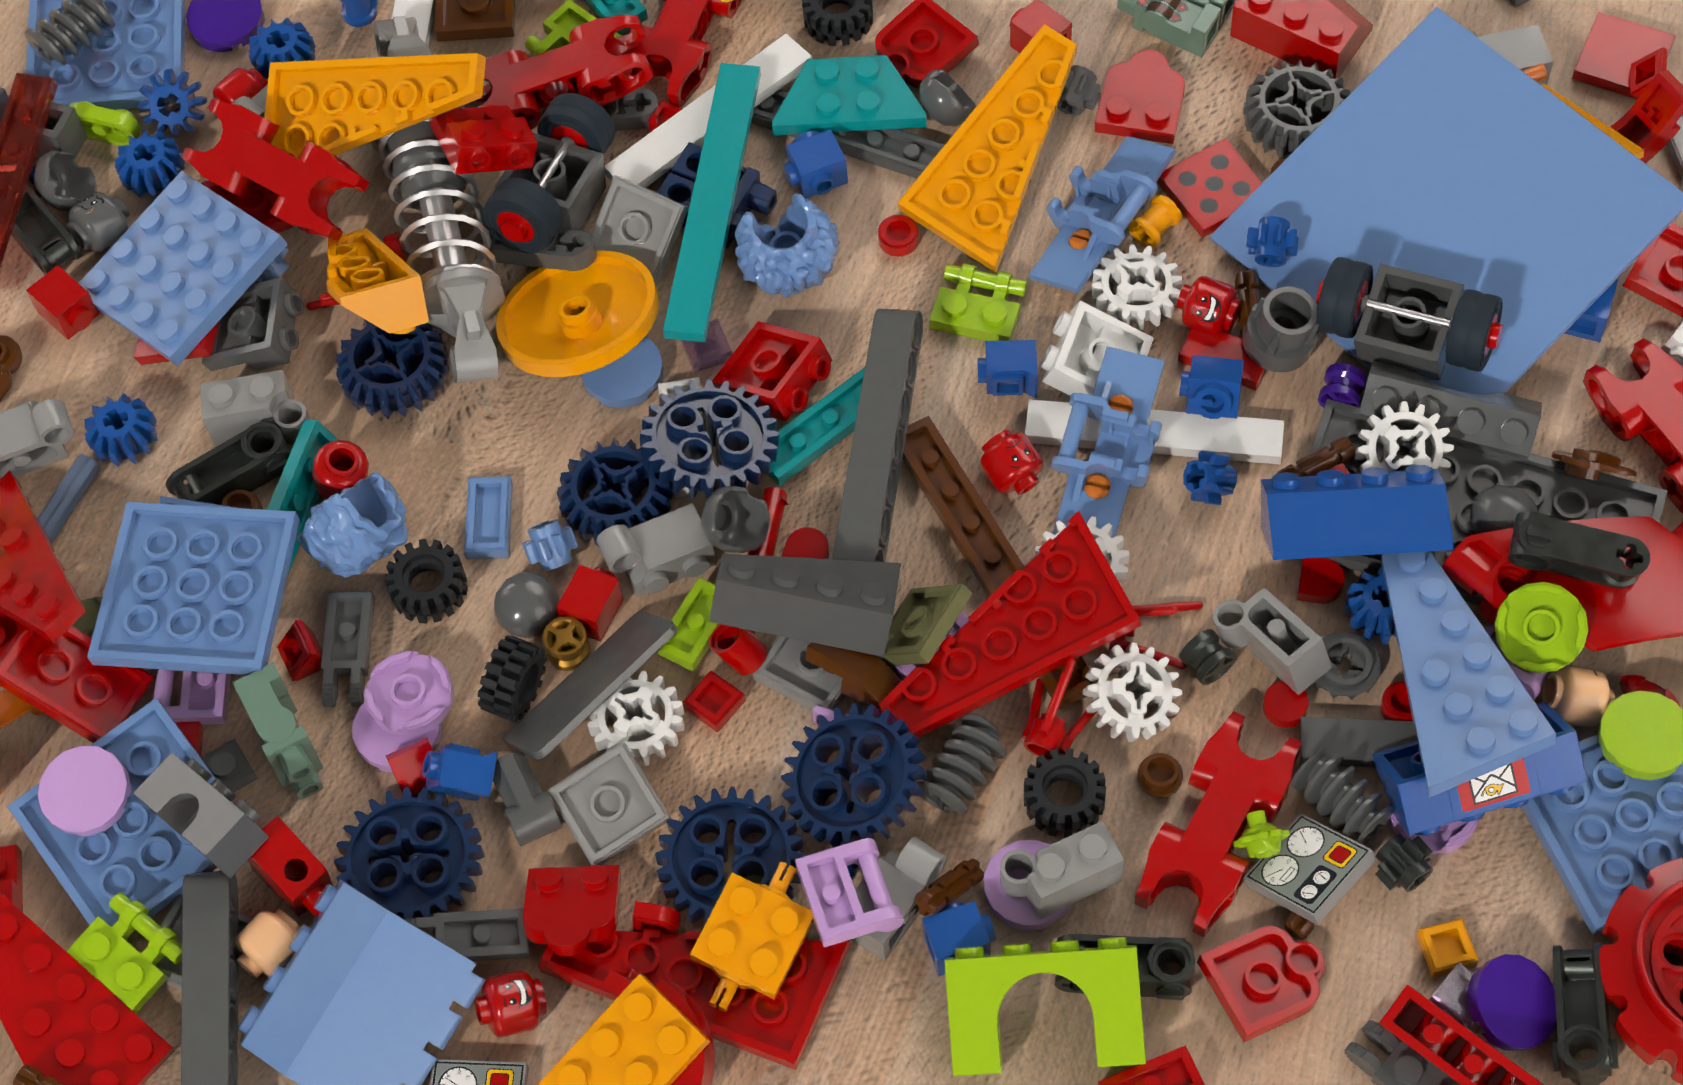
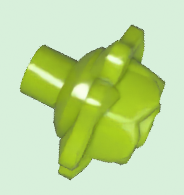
[1233,810,1290,859]

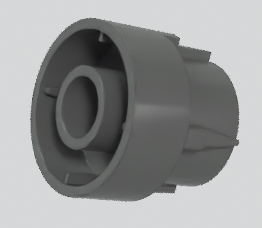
[1242,286,1319,372]

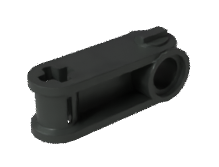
[0,174,83,275]
[166,422,291,505]
[1508,512,1650,589]
[1054,934,1195,1000]
[1552,942,1619,1085]

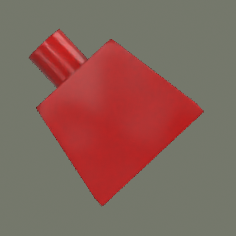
[248,815,333,917]

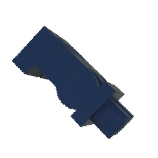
[657,142,777,249]

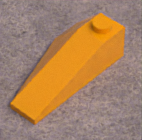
[327,228,429,334]

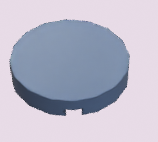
[581,336,664,408]

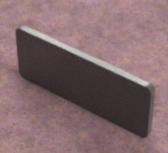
[503,611,678,760]

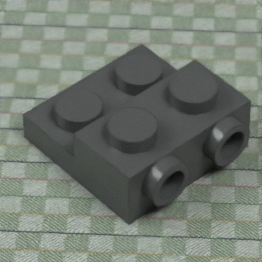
[202,277,304,371]

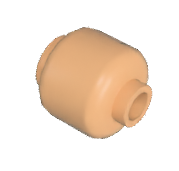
[1542,665,1615,728]
[235,909,300,979]

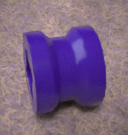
[1318,363,1367,408]

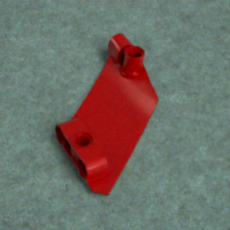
[1442,516,1683,652]

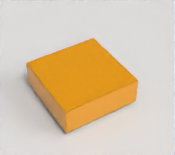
[1416,918,1479,978]

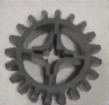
[1243,59,1350,159]

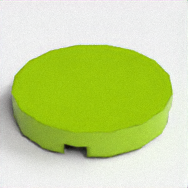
[1495,582,1588,673]
[1598,690,1683,780]

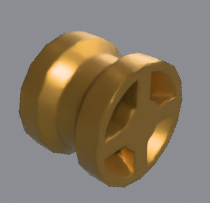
[543,616,590,671]

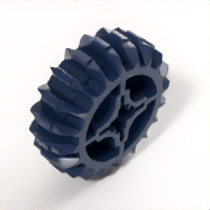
[336,319,449,419]
[557,438,674,549]

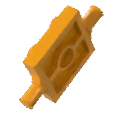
[690,862,814,1012]

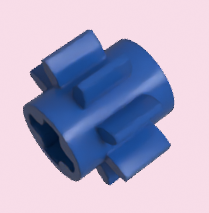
[1246,216,1299,267]
[1183,451,1237,505]

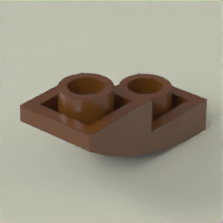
[805,642,901,710]

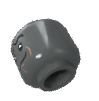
[66,192,130,252]

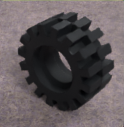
[802,0,873,46]
[385,539,468,624]
[478,635,547,722]
[1024,748,1106,838]

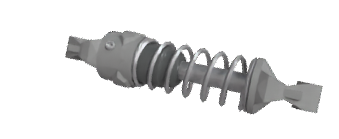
[371,16,505,384]

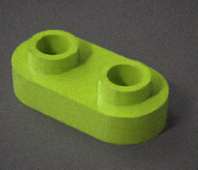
[68,101,142,146]

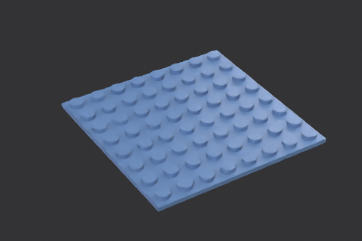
[1210,7,1683,394]

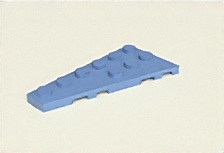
[1381,551,1556,798]

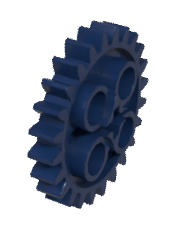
[640,379,779,500]
[781,703,927,848]
[655,786,804,924]
[334,787,485,920]

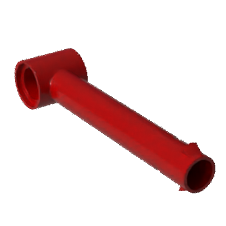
[709,487,789,676]

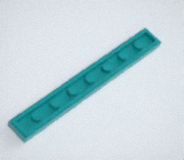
[663,63,761,343]

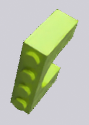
[944,937,1146,1076]

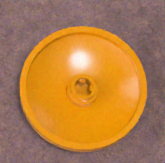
[496,250,660,377]

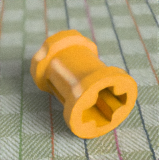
[1128,195,1182,249]

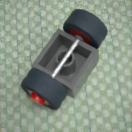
[483,93,615,254]
[1316,257,1503,380]

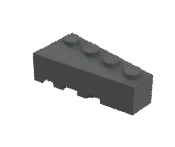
[709,554,901,657]

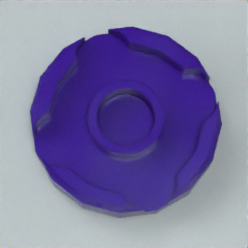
[186,0,265,52]
[1467,954,1556,1051]

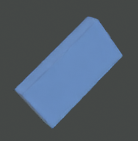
[464,476,513,559]

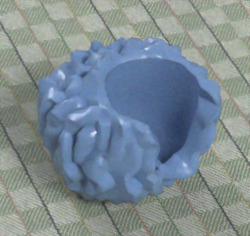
[735,193,840,297]
[297,472,408,578]

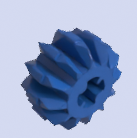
[249,17,316,79]
[138,69,207,137]
[114,129,185,199]
[84,393,158,467]
[1344,566,1396,645]

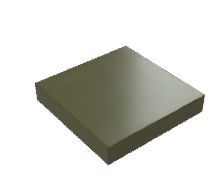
[877,584,973,666]

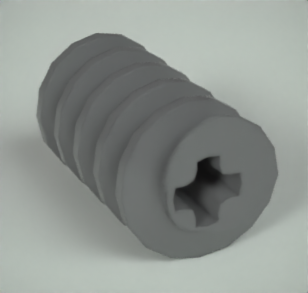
[24,0,115,66]
[916,714,1007,815]
[1291,748,1395,845]

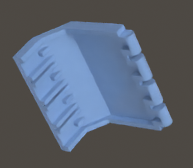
[237,879,486,1085]

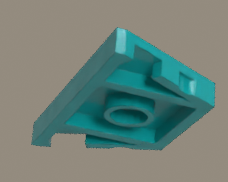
[772,55,927,136]

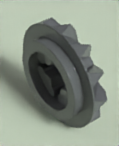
[1315,632,1381,700]

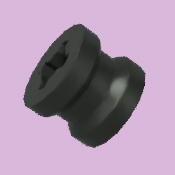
[1179,629,1236,685]

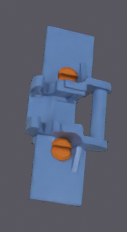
[1029,136,1176,293]
[1050,346,1165,538]

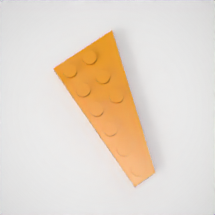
[897,24,1077,273]
[264,53,486,158]

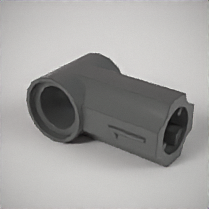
[493,752,562,846]

